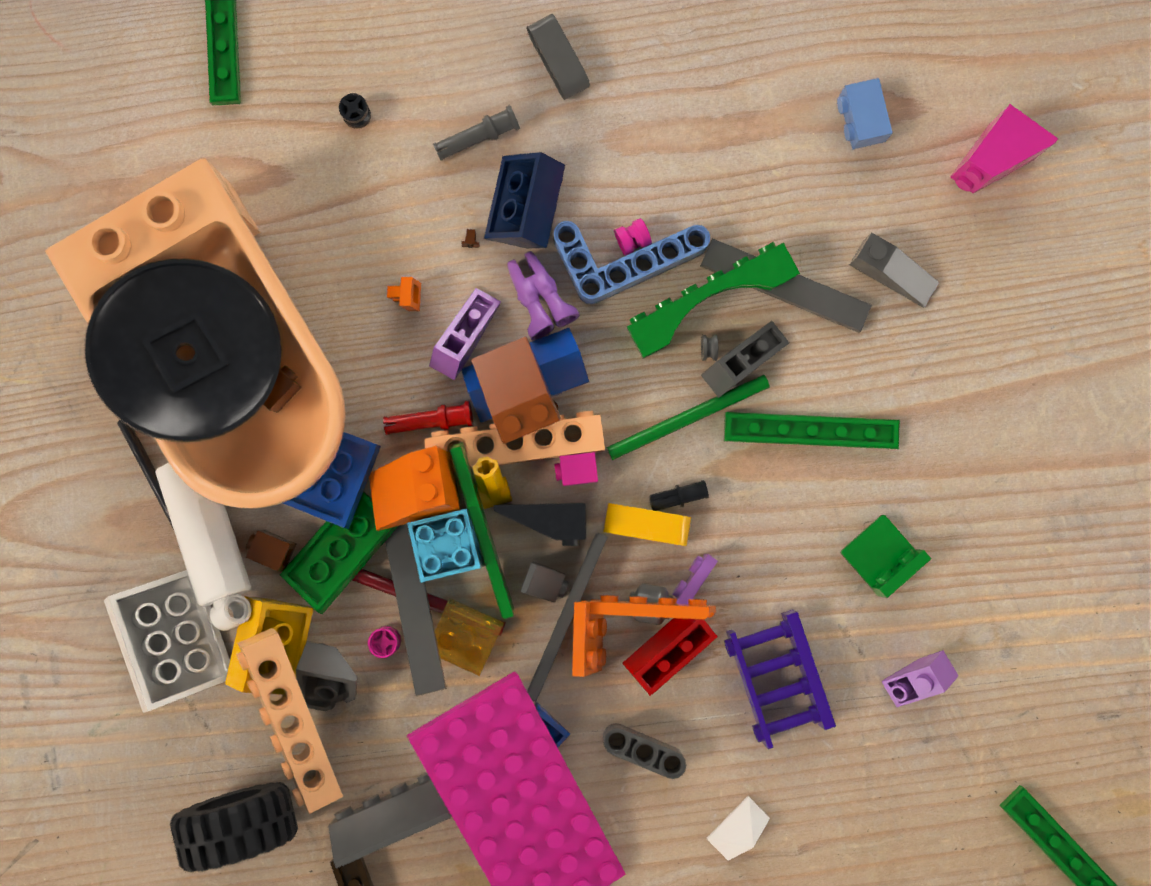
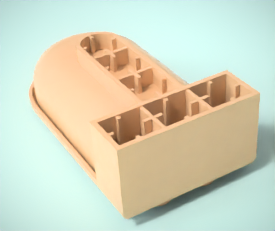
[46,158,345,508]

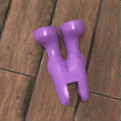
[507,251,580,340]

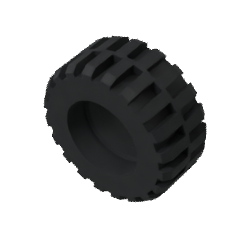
[170,782,298,873]

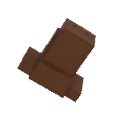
[461,229,479,248]

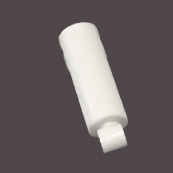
[155,463,252,631]

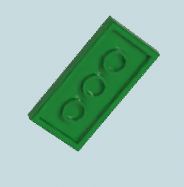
[280,491,398,614]

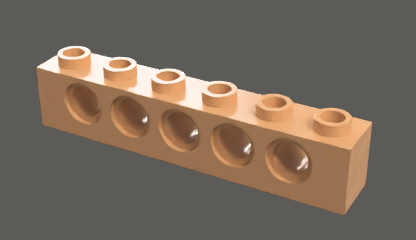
[424,411,605,472]
[236,628,343,814]

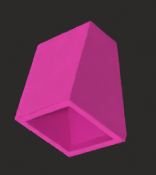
[950,104,1058,194]

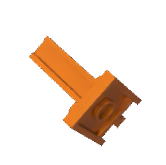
[572,595,716,677]

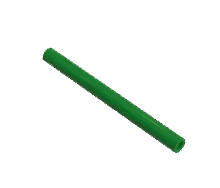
[606,375,770,460]

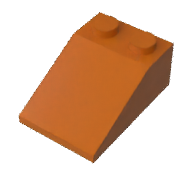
[369,446,460,531]

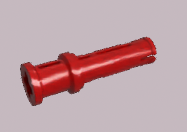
[383,401,474,435]

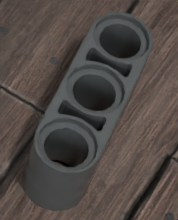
[526,14,590,100]
[603,723,686,779]

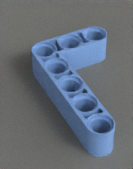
[554,221,710,304]

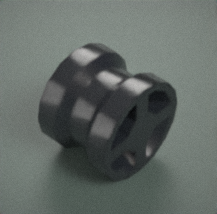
[339,93,371,129]

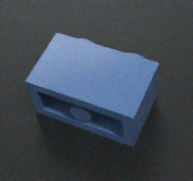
[837,78,893,150]

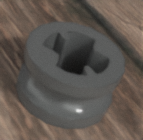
[701,335,718,361]

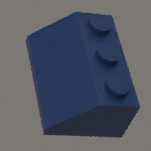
[484,152,565,249]

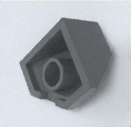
[296,642,357,712]

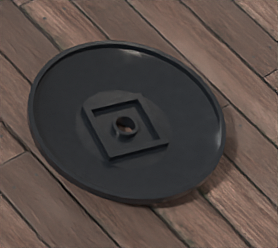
[84,259,281,442]

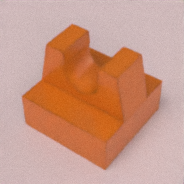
[387,277,421,311]

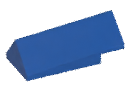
[461,328,589,423]

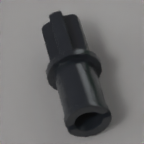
[649,480,709,511]

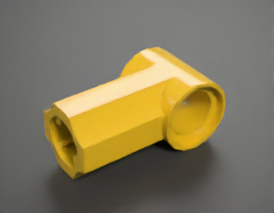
[472,456,512,509]

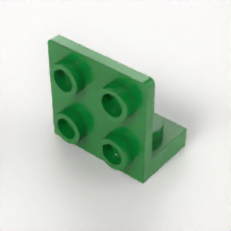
[840,515,932,598]

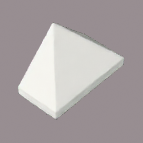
[707,796,770,861]

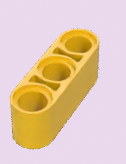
[603,503,692,546]

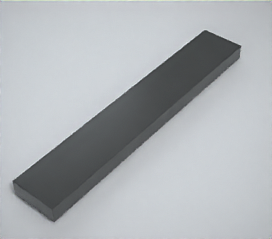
[700,238,872,333]
[385,524,447,696]
[527,533,608,702]

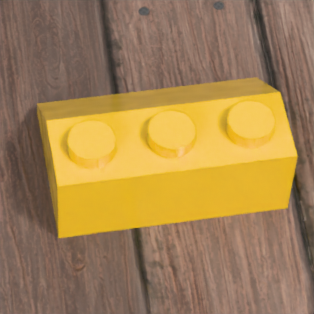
[225,596,314,695]

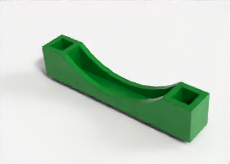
[627,242,800,359]

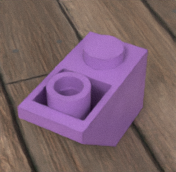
[882,650,958,707]

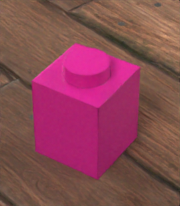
[554,452,598,487]

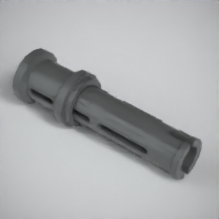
[433,105,520,161]

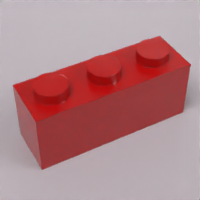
[622,618,718,696]

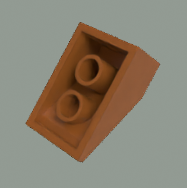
[471,336,561,444]

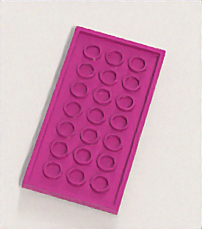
[407,671,626,886]

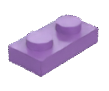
[672,554,718,604]

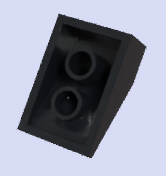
[494,503,586,546]

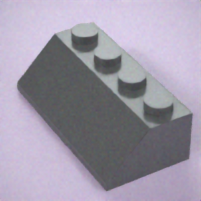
[328,772,452,869]

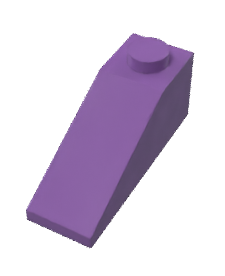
[429,288,501,380]

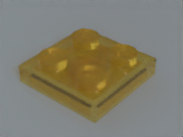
[435,598,504,676]

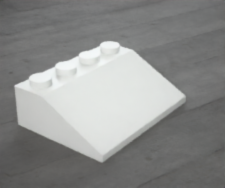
[104,570,230,713]

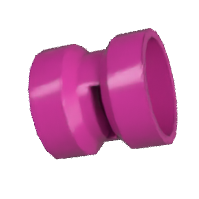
[614,218,652,256]
[368,626,402,658]

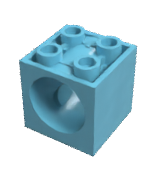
[407,509,484,582]

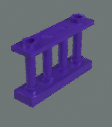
[724,610,836,749]

